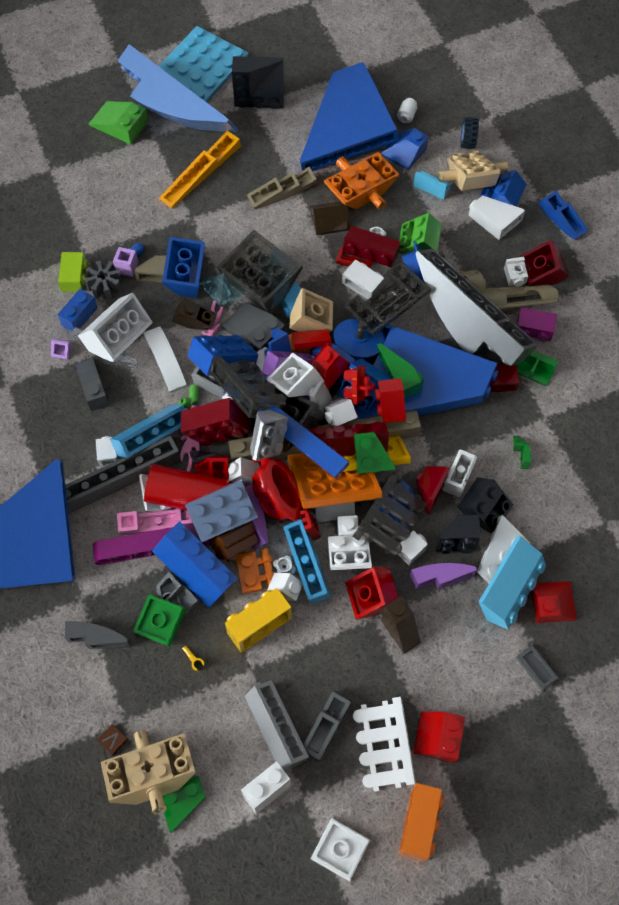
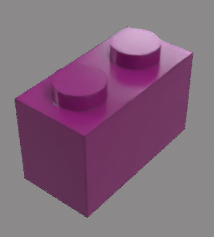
[517,307,557,341]

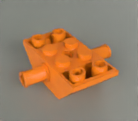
[324,152,399,210]

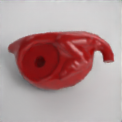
[252,457,302,521]

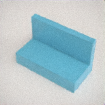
[413,170,452,200]

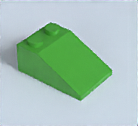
[89,101,148,144]

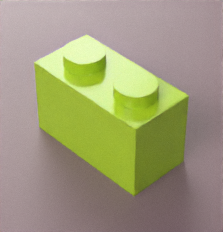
[58,252,88,292]

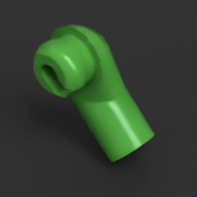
[179,385,199,410]

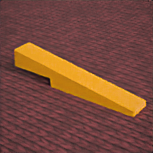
[159,130,242,208]

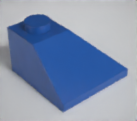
[381,128,429,170]

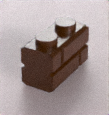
[210,521,258,562]

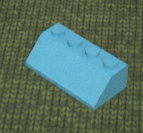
[479,536,546,630]

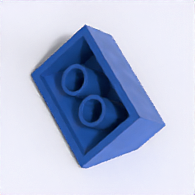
[162,237,205,298]

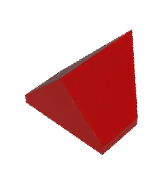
[192,457,229,480]

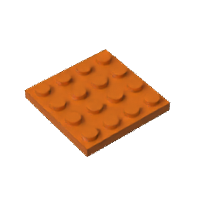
[287,453,382,509]

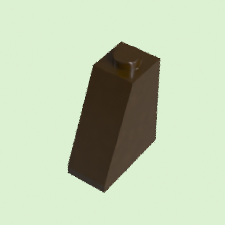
[381,596,421,654]

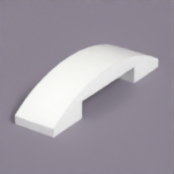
[143,326,187,392]

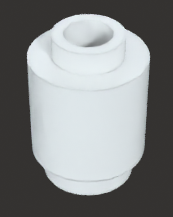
[397,98,417,123]

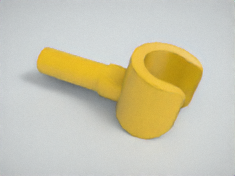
[182,646,204,671]

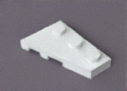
[477,515,530,584]

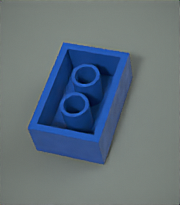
[187,335,259,376]

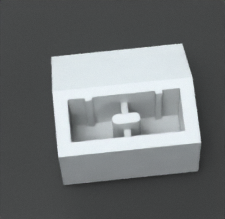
[328,534,372,570]

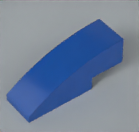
[538,190,588,240]

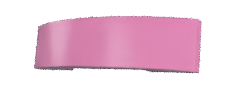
[117,509,193,534]

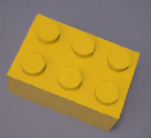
[225,588,292,653]

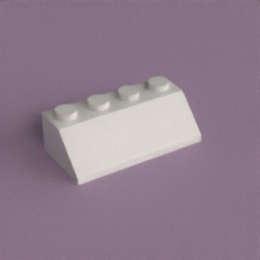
[78,293,153,362]

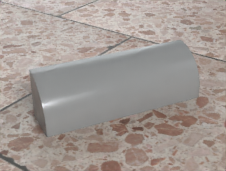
[244,680,309,772]

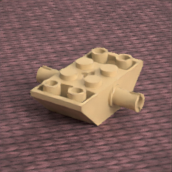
[438,151,508,191]
[101,730,196,814]

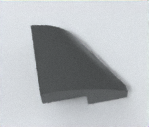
[156,572,201,617]

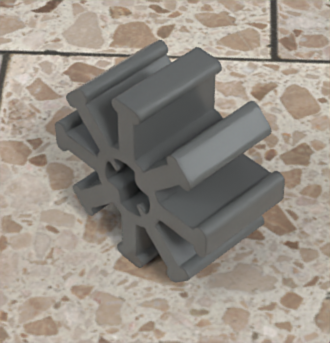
[84,261,123,300]

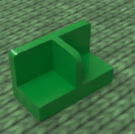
[516,350,558,386]

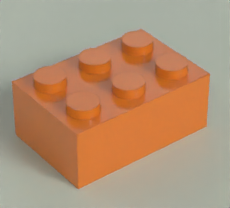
[399,783,444,862]

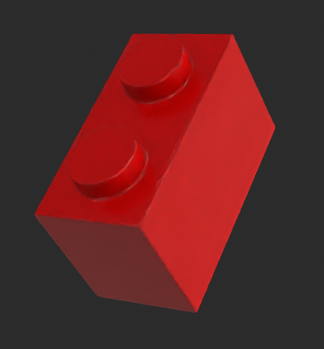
[375,378,406,423]

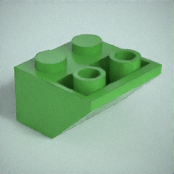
[399,213,442,254]

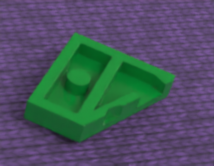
[353,432,396,474]
[163,776,206,833]

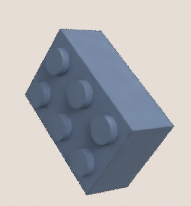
[185,479,258,542]

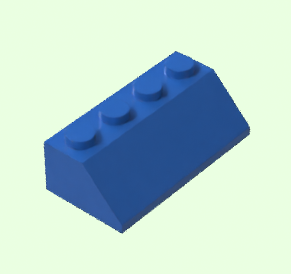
[152,521,237,608]

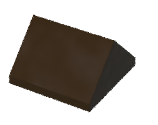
[310,201,350,235]

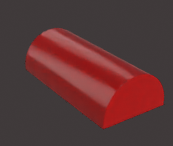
[144,464,230,511]

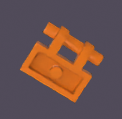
[236,548,275,594]

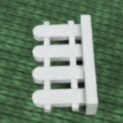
[353,697,416,792]

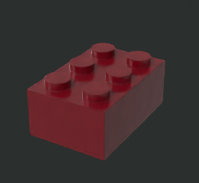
[181,397,251,446]

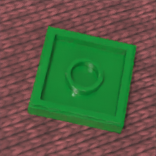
[133,594,186,647]

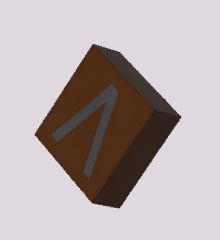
[97,724,128,755]

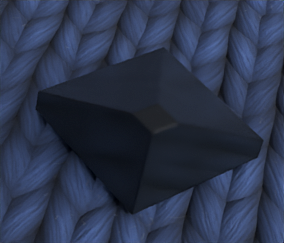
[190,450,215,464]

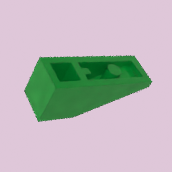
[377,343,424,398]

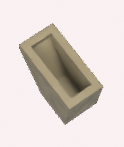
[134,255,166,283]

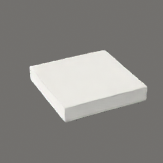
[311,818,370,882]

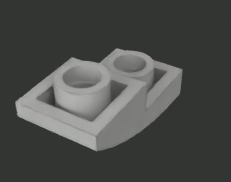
[309,381,332,419]

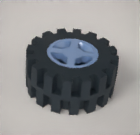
[460,117,479,149]

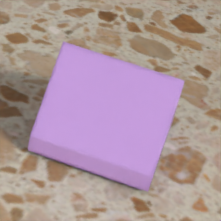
[51,339,73,360]

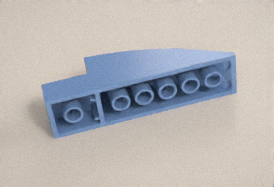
[118,44,239,132]

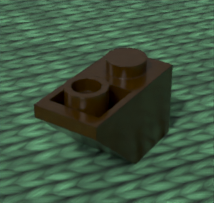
[172,298,217,330]

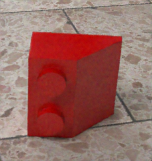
[345,566,398,620]
[413,711,465,763]

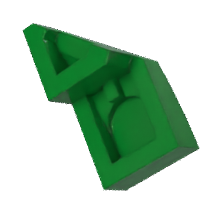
[513,436,531,469]

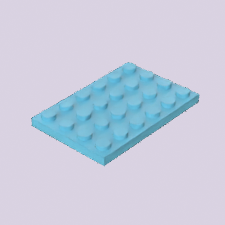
[159,26,249,103]

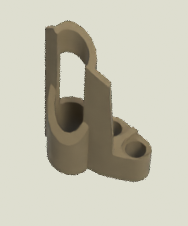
[459,270,559,313]

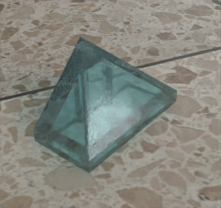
[200,273,235,306]

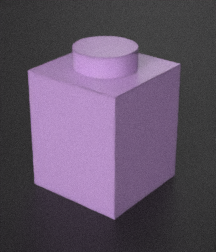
[113,247,138,277]

